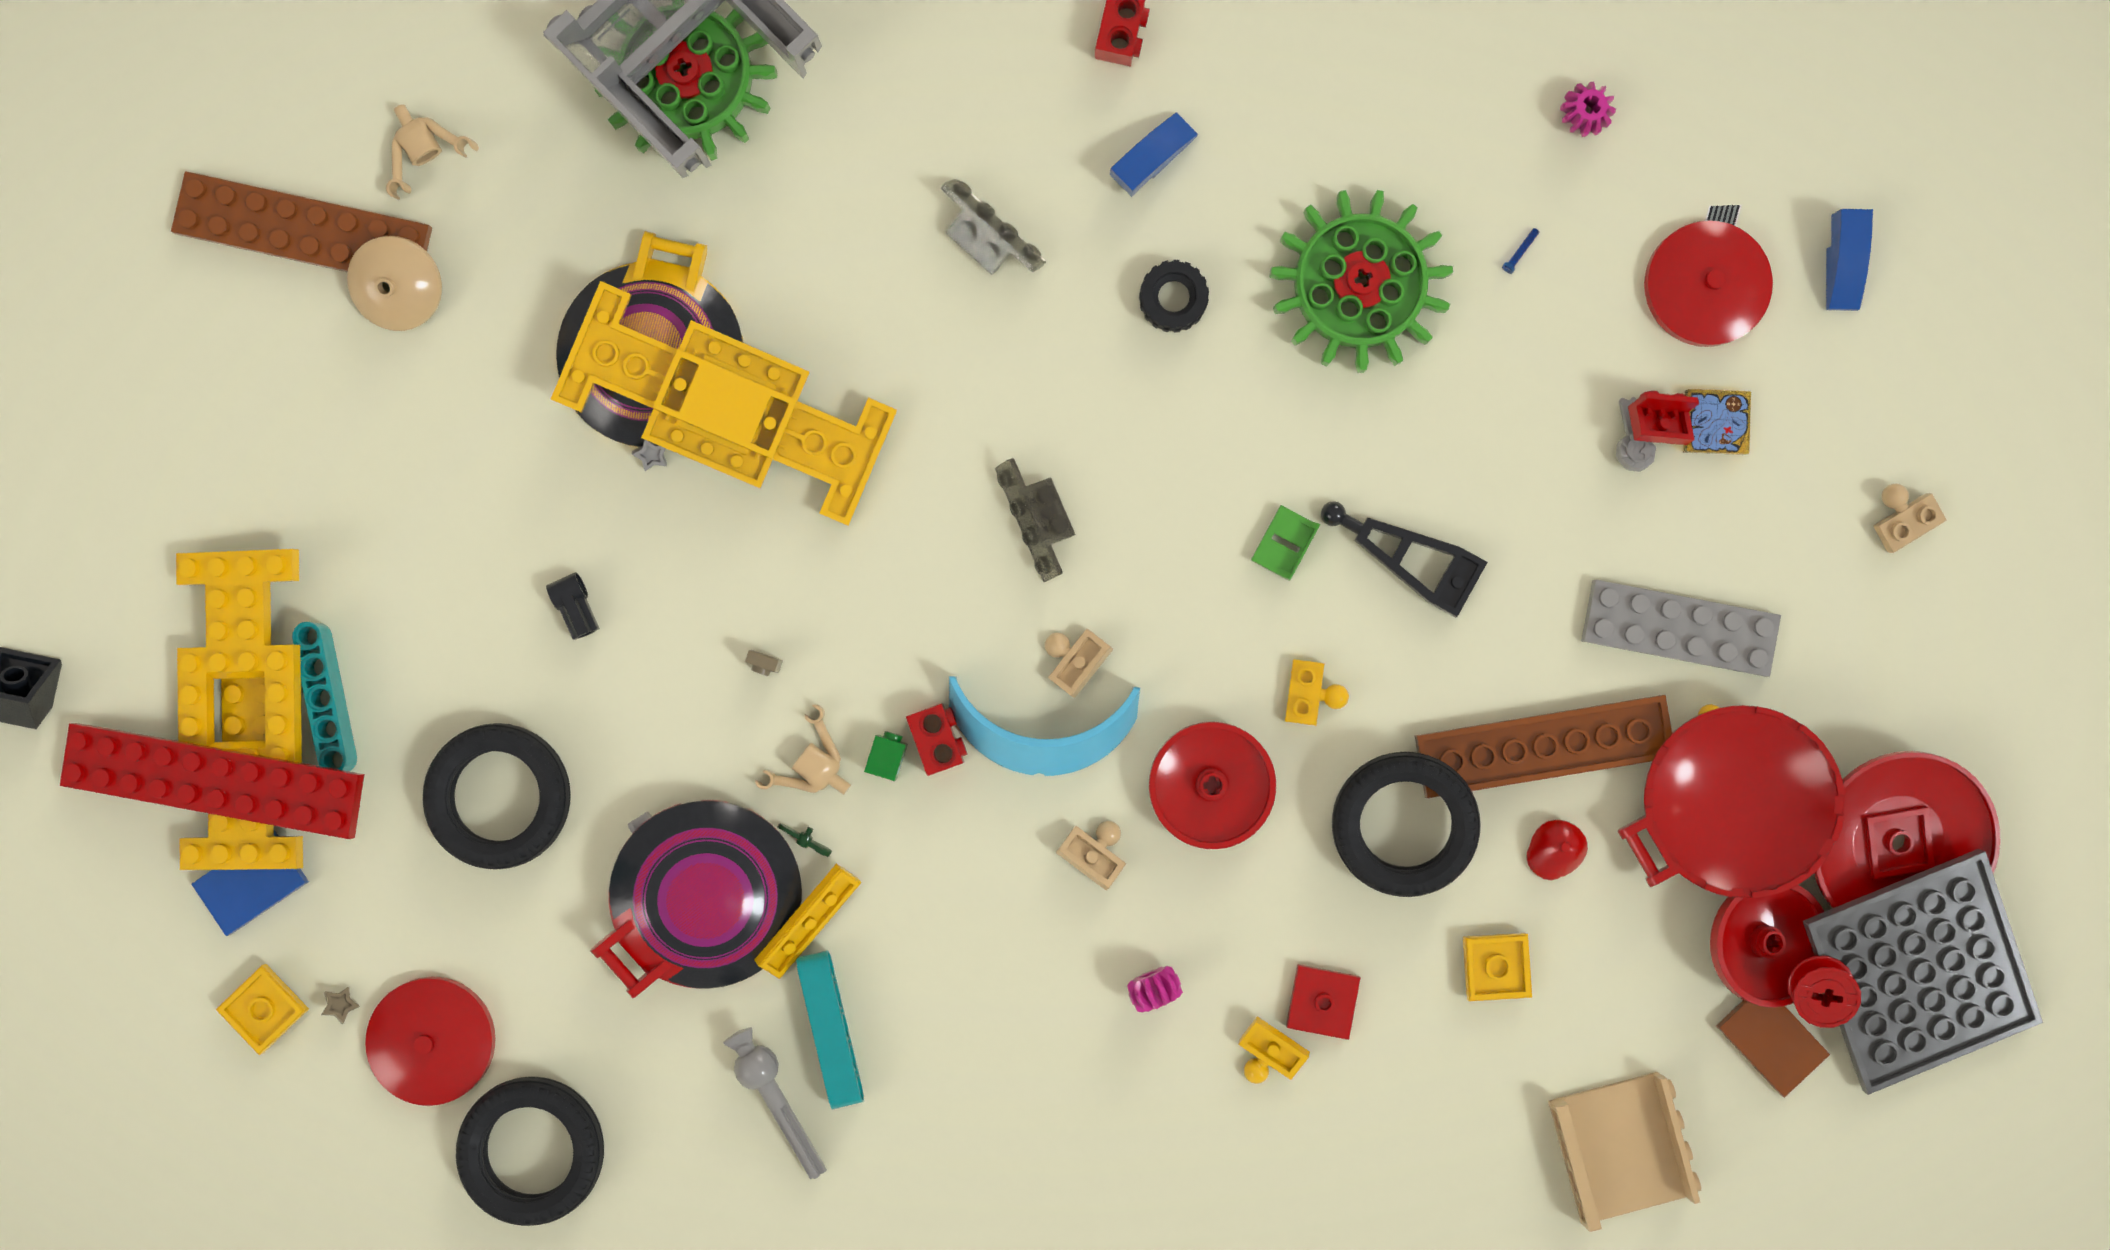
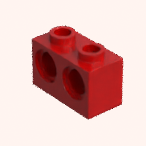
[1095,0,1150,67]
[906,703,968,776]

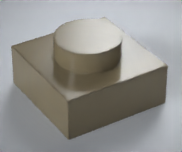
[745,650,783,676]

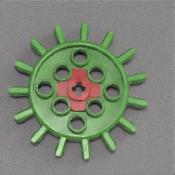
[595,0,777,161]
[1269,190,1453,373]

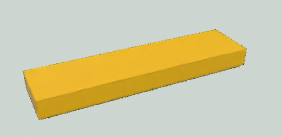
[754,863,862,979]

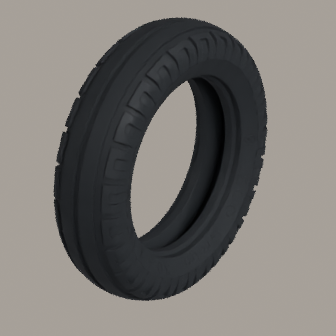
[423,723,571,869]
[1332,752,1481,897]
[456,1077,604,1226]

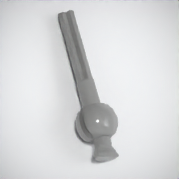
[723,1027,827,1179]

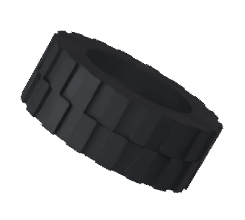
[1139,260,1209,333]

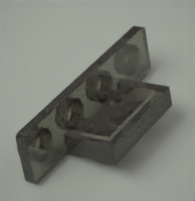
[941,179,1046,275]
[995,458,1076,582]

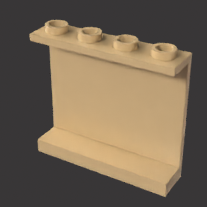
[1548,1072,1701,1232]

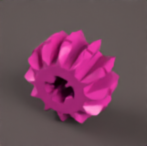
[1560,81,1616,137]
[1127,966,1183,1013]

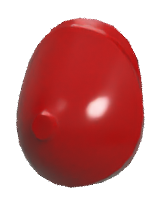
[1526,820,1588,880]

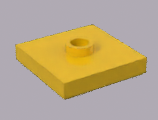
[1463,933,1532,1001]
[216,964,309,1055]

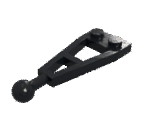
[1321,501,1488,618]

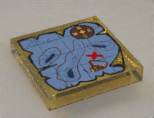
[1683,389,1751,455]

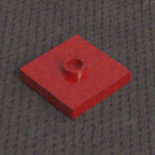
[1286,964,1361,1040]

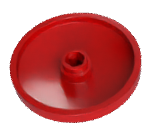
[1644,221,1773,347]
[1149,722,1276,849]
[1710,885,1824,1007]
[365,977,496,1106]

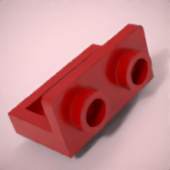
[1628,391,1699,445]

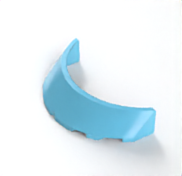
[949,676,1140,776]

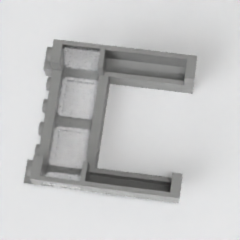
[543,0,822,178]

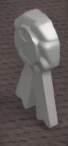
[1616,397,1656,472]

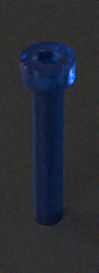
[1502,228,1540,274]

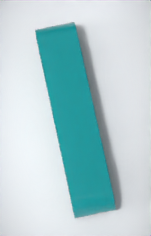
[292,622,357,771]
[796,950,864,1110]

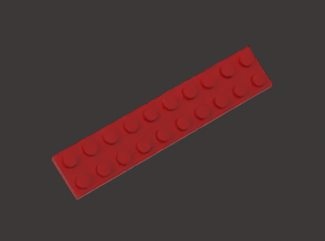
[60,723,365,839]

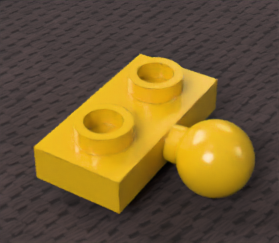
[1285,659,1349,726]
[1238,1016,1310,1084]

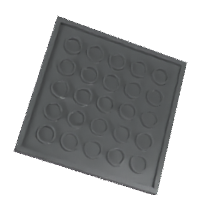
[1802,849,2043,1095]

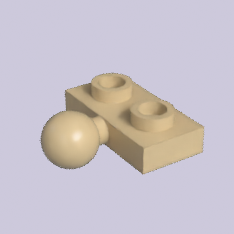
[1873,484,1947,553]
[1045,629,1113,698]
[1056,821,1126,890]

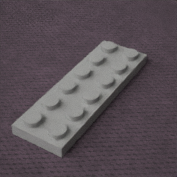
[1581,580,1781,677]

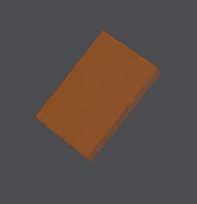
[1716,1000,1830,1098]

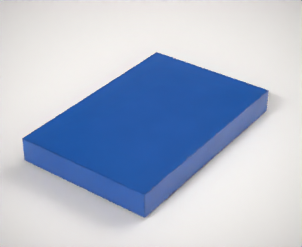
[191,830,309,936]

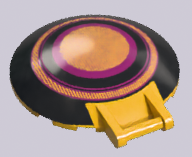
[556,231,744,447]

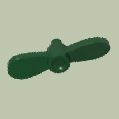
[777,823,832,857]

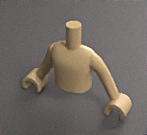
[386,105,479,200]
[755,705,851,795]

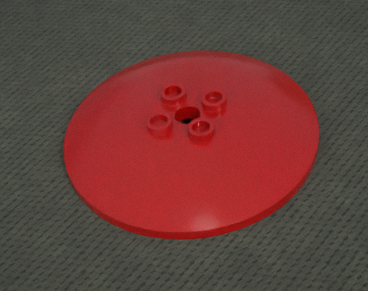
[1814,751,2000,908]

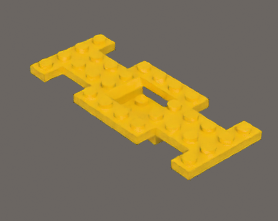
[551,281,897,526]
[176,549,303,870]

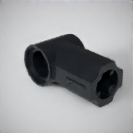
[546,572,600,640]

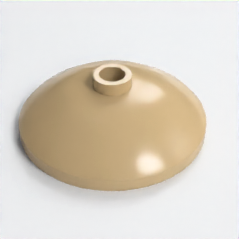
[347,236,442,331]

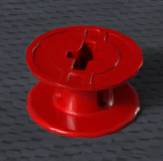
[1788,956,1861,1028]

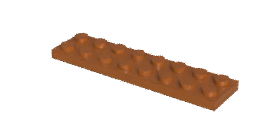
[171,171,432,272]
[1415,695,1672,798]

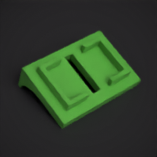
[1251,505,1321,581]

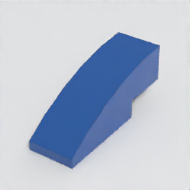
[1110,112,1198,197]
[1826,209,1873,311]

